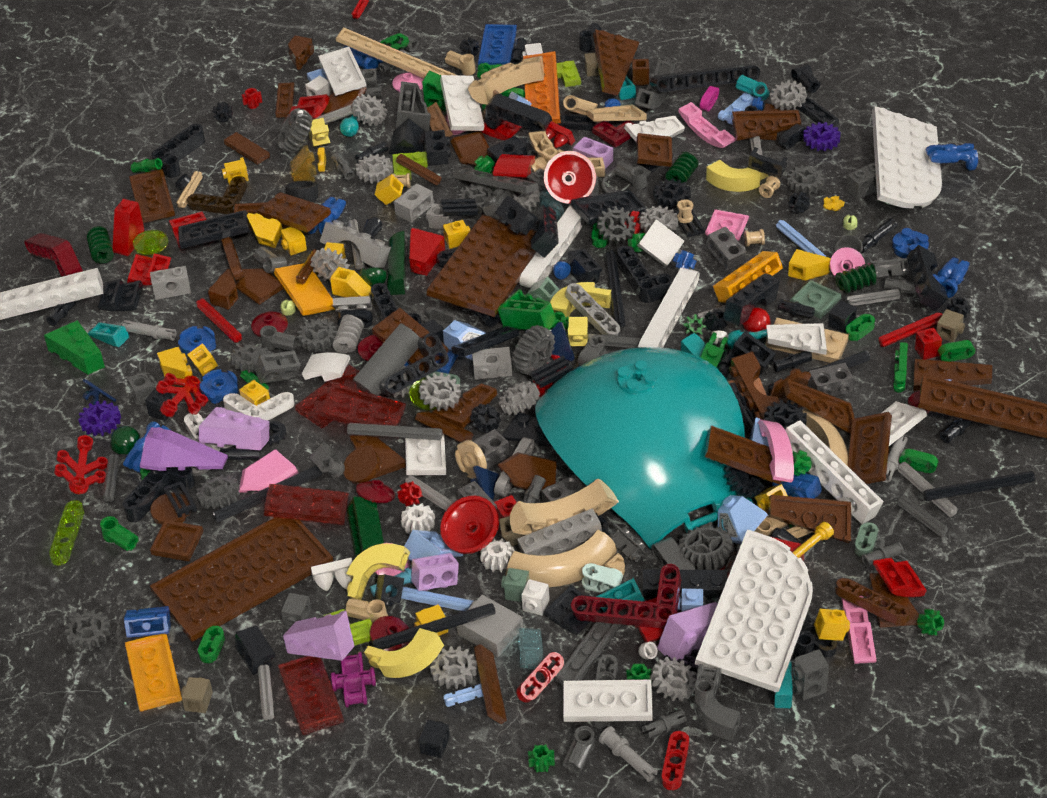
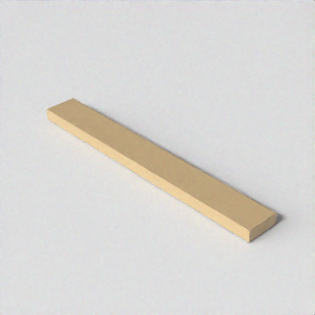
[336,28,458,78]

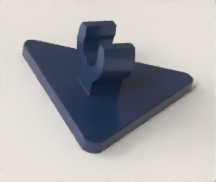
[550,322,575,361]
[83,379,117,405]
[471,466,499,500]

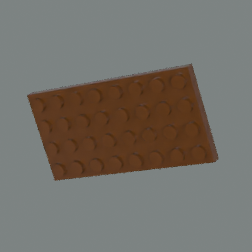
[426,215,537,317]
[150,509,334,642]

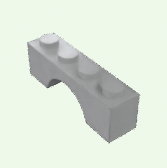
[320,220,391,268]

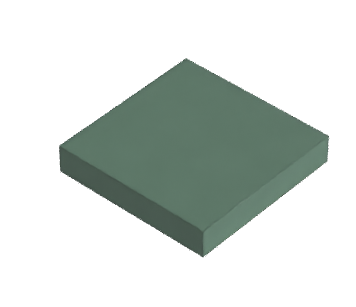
[790,280,841,319]

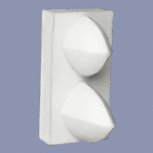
[311,558,353,591]

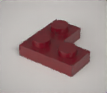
[592,120,634,148]

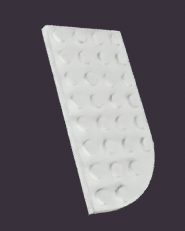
[872,106,942,208]
[695,529,813,692]

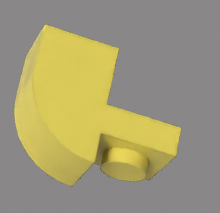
[309,118,330,147]
[568,317,588,347]

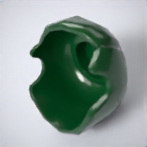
[359,267,387,287]
[110,426,141,455]

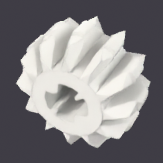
[401,503,435,534]
[480,538,515,573]

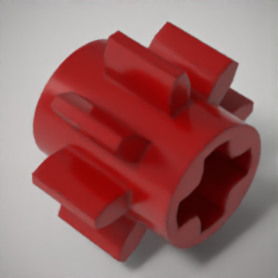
[242,88,262,109]
[397,481,423,506]

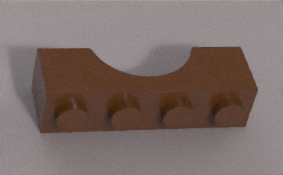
[729,352,780,420]

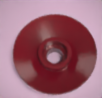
[251,311,288,337]
[358,335,384,361]
[356,480,395,503]
[370,616,411,651]

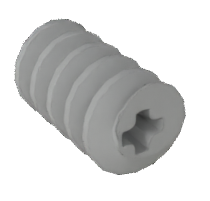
[333,314,364,354]

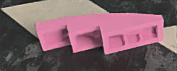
[841,596,876,664]

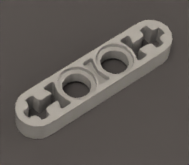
[565,283,620,336]
[494,437,534,497]

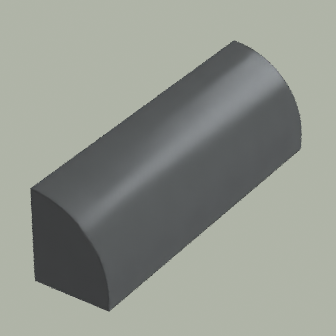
[353,323,420,398]

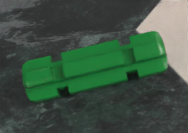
[240,370,269,390]

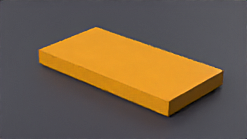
[274,263,335,316]
[125,634,182,712]

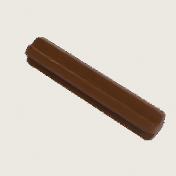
[396,154,442,186]
[296,249,320,284]

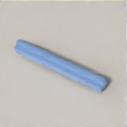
[776,220,826,257]
[401,586,473,611]

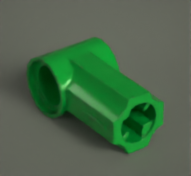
[100,516,139,551]

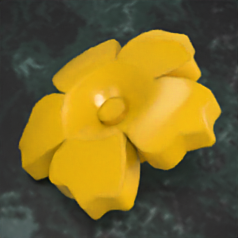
[823,195,845,211]

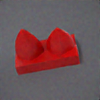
[545,121,575,148]

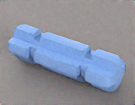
[443,684,483,707]

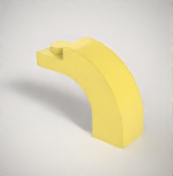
[706,160,768,192]
[550,282,611,317]
[346,543,410,600]
[364,628,444,678]

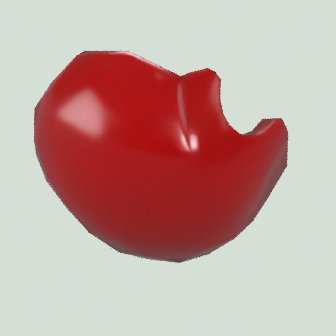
[743,308,771,332]

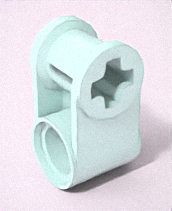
[582,563,623,593]

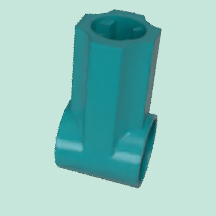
[736,75,770,101]

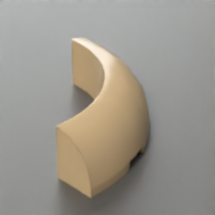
[468,56,544,104]
[529,131,605,177]
[791,402,848,465]
[510,479,619,535]
[506,530,617,587]

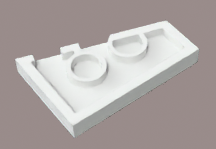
[624,116,685,143]
[766,323,827,355]

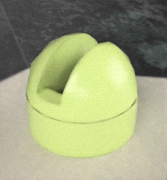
[843,214,857,230]
[280,300,296,315]

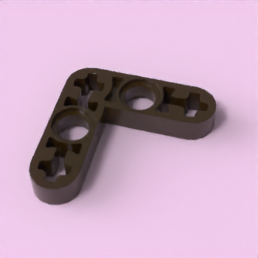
[187,176,247,214]

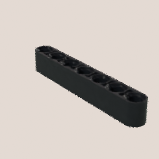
[650,64,760,92]

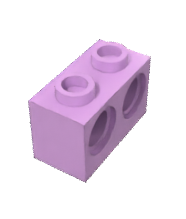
[573,137,613,169]
[411,553,459,591]

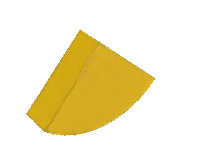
[317,148,326,172]

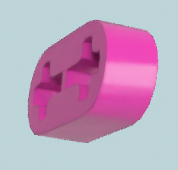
[700,86,719,112]

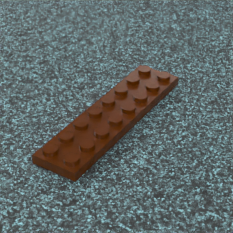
[918,375,1047,438]

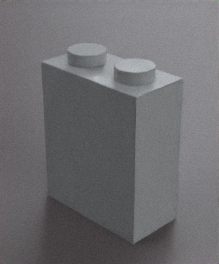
[457,594,523,657]

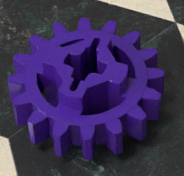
[803,122,841,151]
[78,401,121,436]

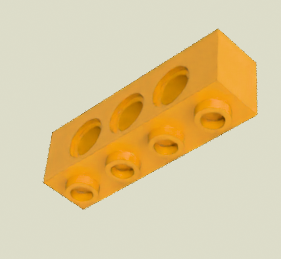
[713,251,783,303]

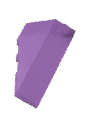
[140,427,228,471]

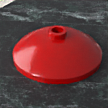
[544,151,596,204]
[440,496,499,554]

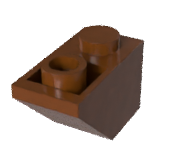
[288,35,314,70]
[632,59,649,85]
[208,268,239,310]

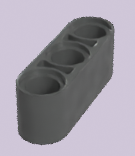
[651,537,696,570]

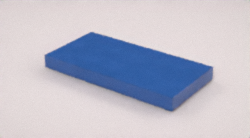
[478,24,517,65]

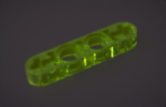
[49,500,84,565]

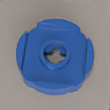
[892,228,929,258]
[178,326,216,355]
[200,369,238,404]

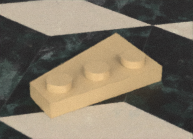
[587,104,647,122]

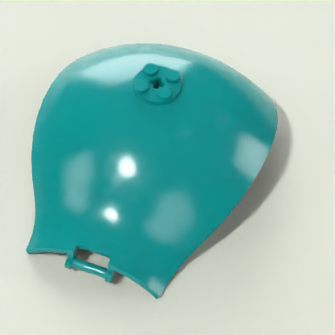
[535,347,754,549]

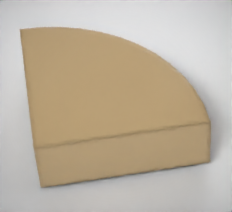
[604,553,625,575]

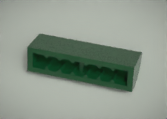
[387,231,406,295]
[347,496,384,558]

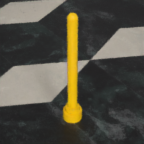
[792,522,834,558]

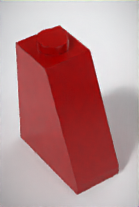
[113,199,146,256]
[409,228,445,276]

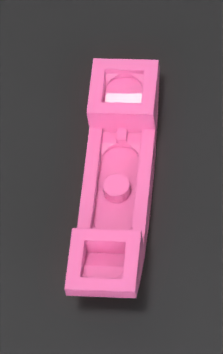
[678,102,736,148]
[758,420,794,483]

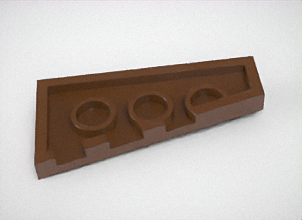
[731,110,801,141]

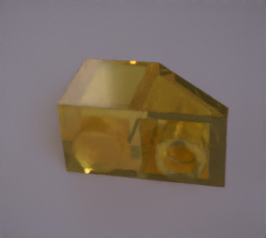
[290,145,317,182]

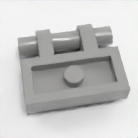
[333,296,372,313]

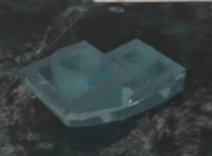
[540,190,564,222]
[518,628,543,669]

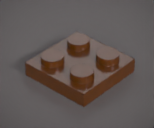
[637,133,672,167]
[150,520,204,561]

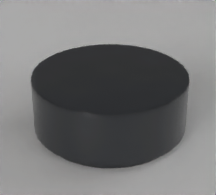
[175,173,191,190]

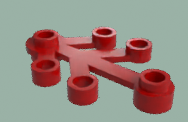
[156,373,208,417]
[54,435,108,494]

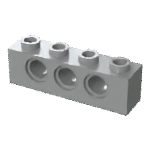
[517,508,602,556]

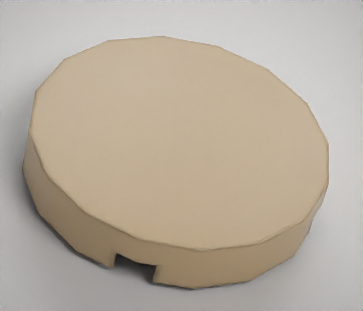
[455,440,487,479]

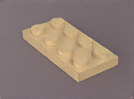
[765,318,849,363]

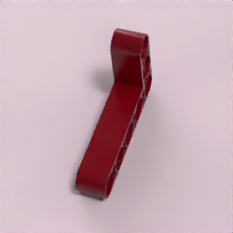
[24,233,83,277]
[571,564,681,629]

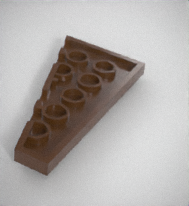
[593,29,640,96]

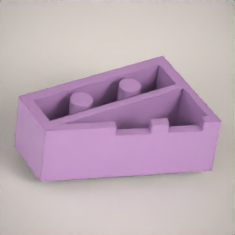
[199,407,269,450]
[657,602,718,661]
[283,611,354,660]

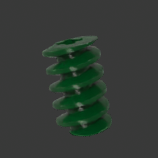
[665,152,699,183]
[87,226,114,264]
[835,262,876,294]

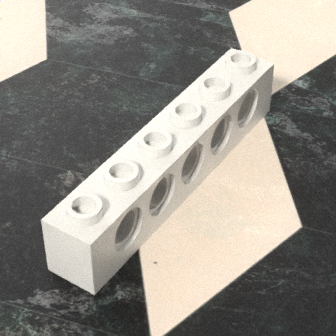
[0,268,103,320]
[785,420,884,524]

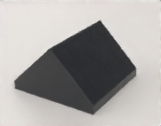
[389,118,426,155]

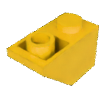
[247,213,283,248]
[788,249,831,281]
[330,267,371,297]
[157,347,193,379]

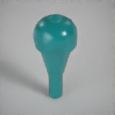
[340,112,359,137]
[727,330,767,349]

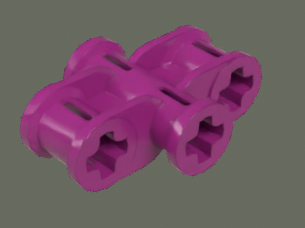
[331,652,376,708]

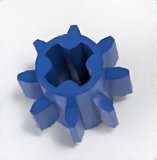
[673,250,697,269]

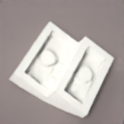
[637,220,684,267]
[302,353,350,381]

